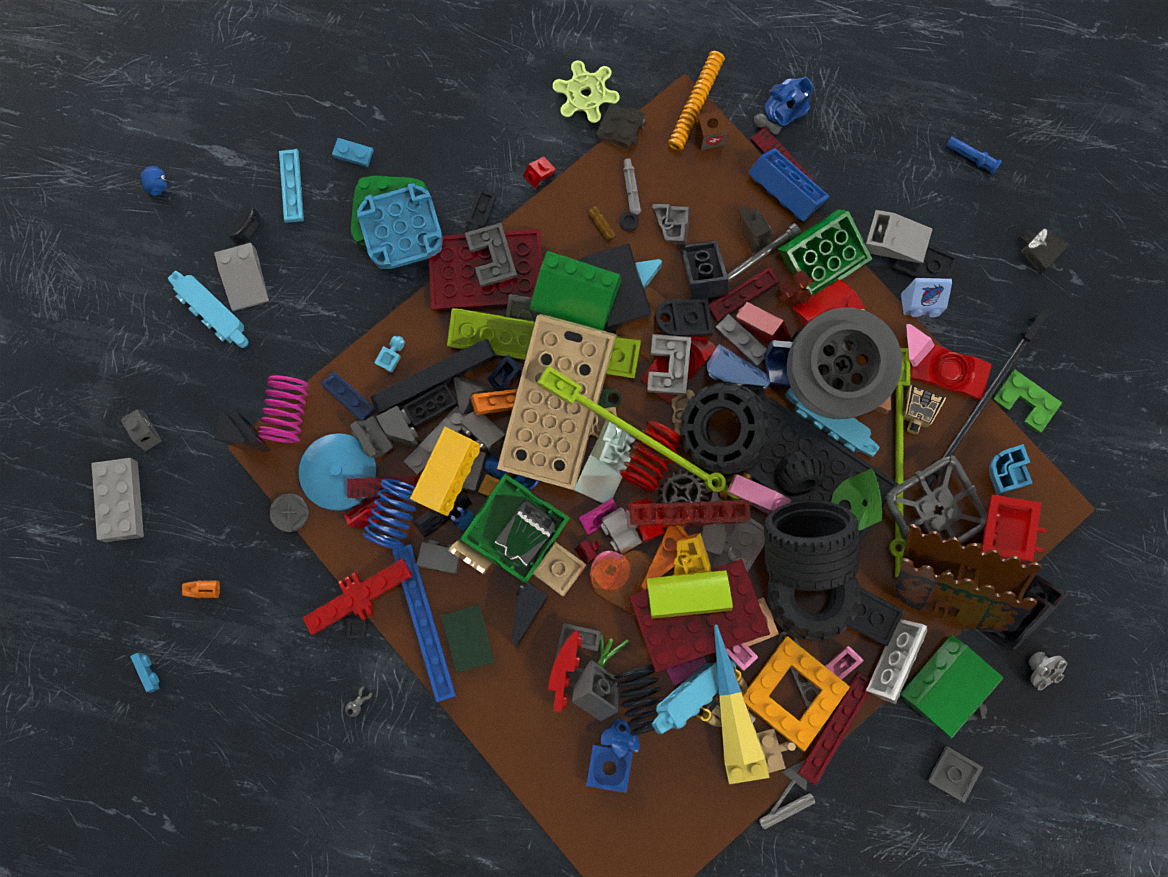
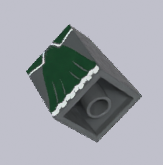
[492,498,557,568]

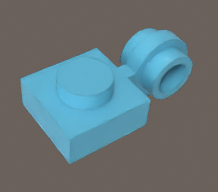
[374,336,405,373]

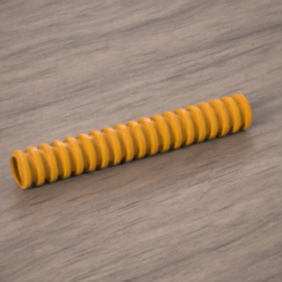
[668,51,725,150]

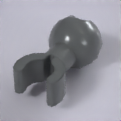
[753,113,782,135]
[345,687,373,717]

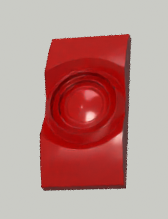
[640,337,717,404]
[910,345,992,401]

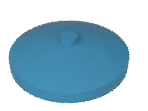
[299,434,377,511]

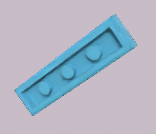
[279,149,304,223]

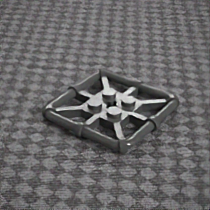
[885,455,987,545]

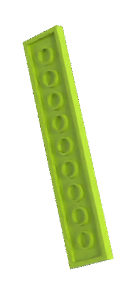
[447,308,641,378]

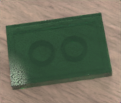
[441,605,495,673]

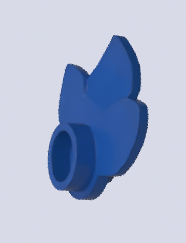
[601,720,640,759]

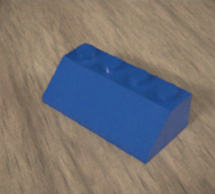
[748,148,830,222]

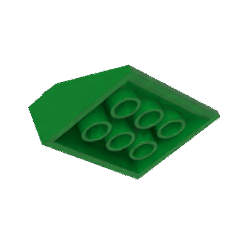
[778,209,872,298]
[530,251,622,331]
[900,635,1003,739]

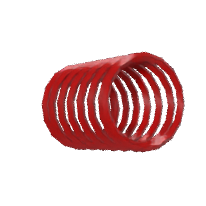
[619,421,683,492]

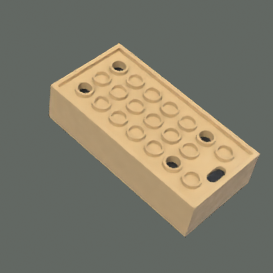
[497,314,617,490]

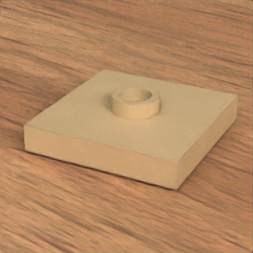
[533,542,587,597]

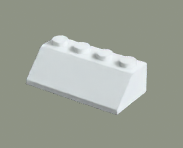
[866,619,927,704]

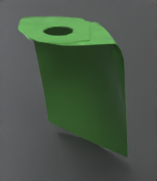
[831,468,882,530]

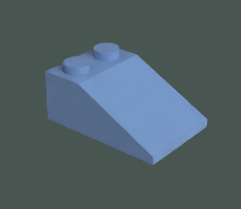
[707,344,770,386]

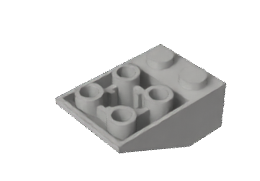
[866,210,932,263]

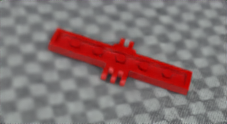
[303,559,413,635]

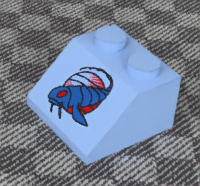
[901,278,952,317]

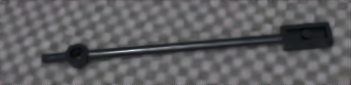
[919,307,1051,494]

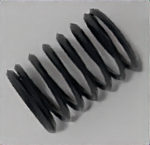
[614,664,664,736]

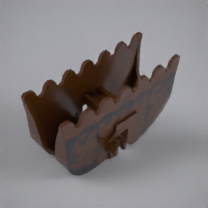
[895,524,1042,632]

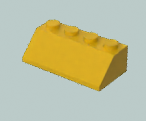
[410,426,480,516]

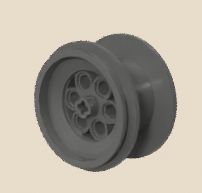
[787,308,902,419]

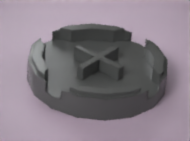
[270,493,310,532]

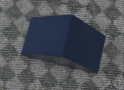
[487,355,522,391]

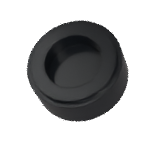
[620,212,639,232]

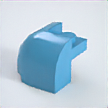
[989,444,1032,495]

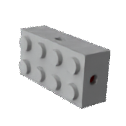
[92,458,144,542]

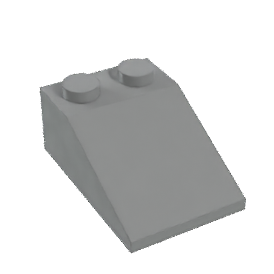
[215,243,269,311]

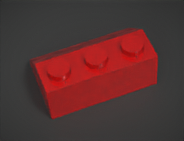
[792,279,865,328]

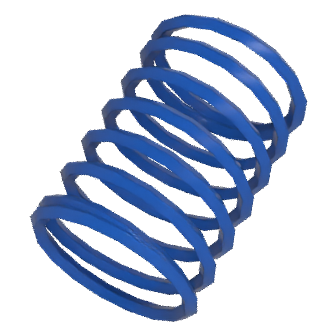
[363,478,418,550]

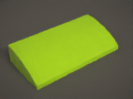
[647,570,733,619]

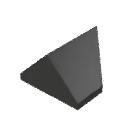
[453,377,497,415]

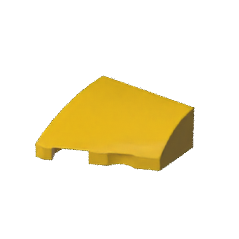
[673,533,711,576]

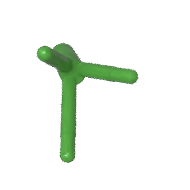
[597,634,629,668]

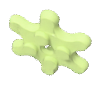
[553,60,619,123]

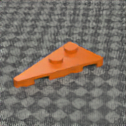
[641,518,689,591]

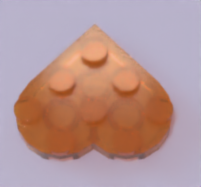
[589,551,653,615]

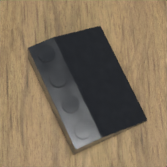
[577,244,652,333]

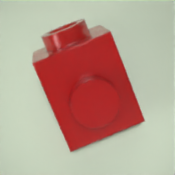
[523,156,556,188]

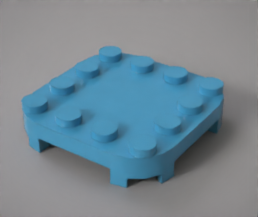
[357,183,443,269]

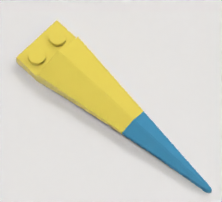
[714,624,769,784]

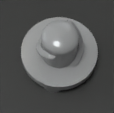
[1029,652,1067,690]

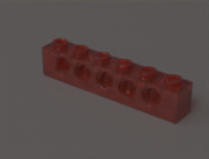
[626,500,750,528]

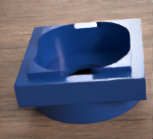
[586,745,633,793]

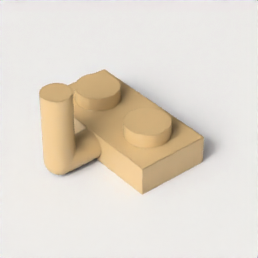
[757,728,796,773]

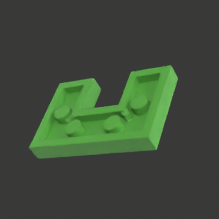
[992,369,1062,434]

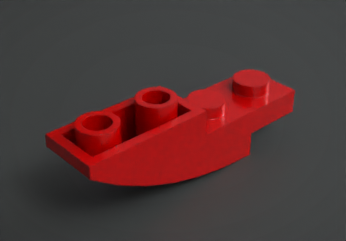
[548,631,582,712]

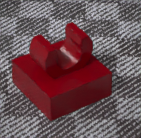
[575,540,600,565]

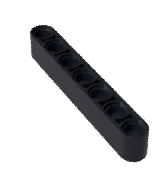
[370,339,497,415]

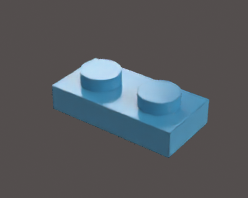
[332,138,374,167]
[130,653,160,692]

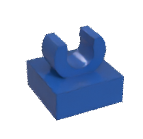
[449,506,475,531]

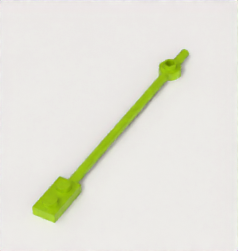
[889,348,910,577]
[537,366,739,501]

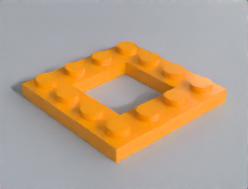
[743,636,850,751]

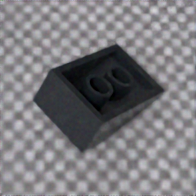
[680,240,728,299]
[512,582,549,647]

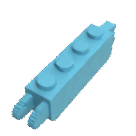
[168,271,249,348]
[785,388,880,457]
[652,660,736,734]

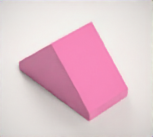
[906,324,935,367]
[825,646,863,680]

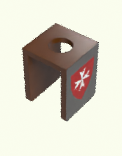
[696,110,728,150]

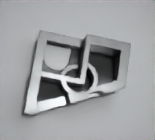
[652,204,691,245]

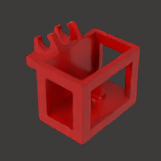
[981,495,1046,565]

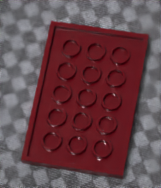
[429,229,542,311]
[629,559,770,673]

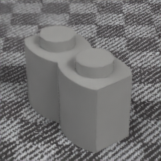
[600,507,642,554]

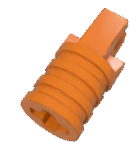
[182,580,220,598]

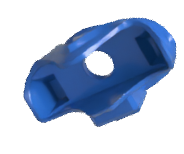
[765,77,813,126]

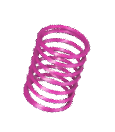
[257,375,309,443]

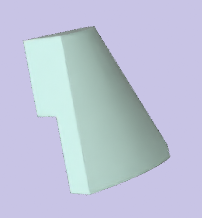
[592,420,636,465]

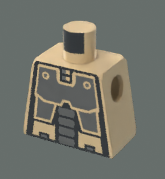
[903,385,946,434]

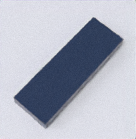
[321,371,376,422]

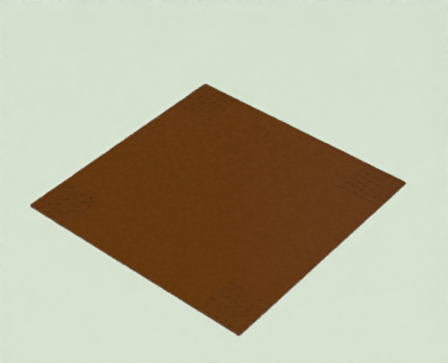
[228,74,1094,877]

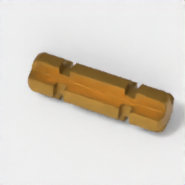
[588,206,615,240]

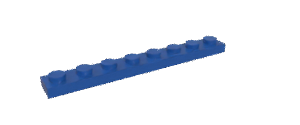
[392,544,456,702]

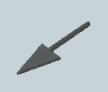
[771,760,807,813]

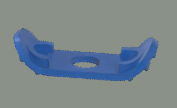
[485,455,539,490]

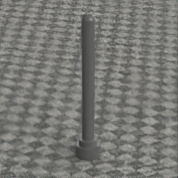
[727,223,802,282]

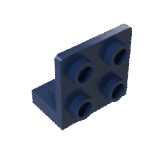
[764,340,793,387]

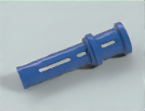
[946,136,1002,175]

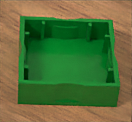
[459,474,570,584]

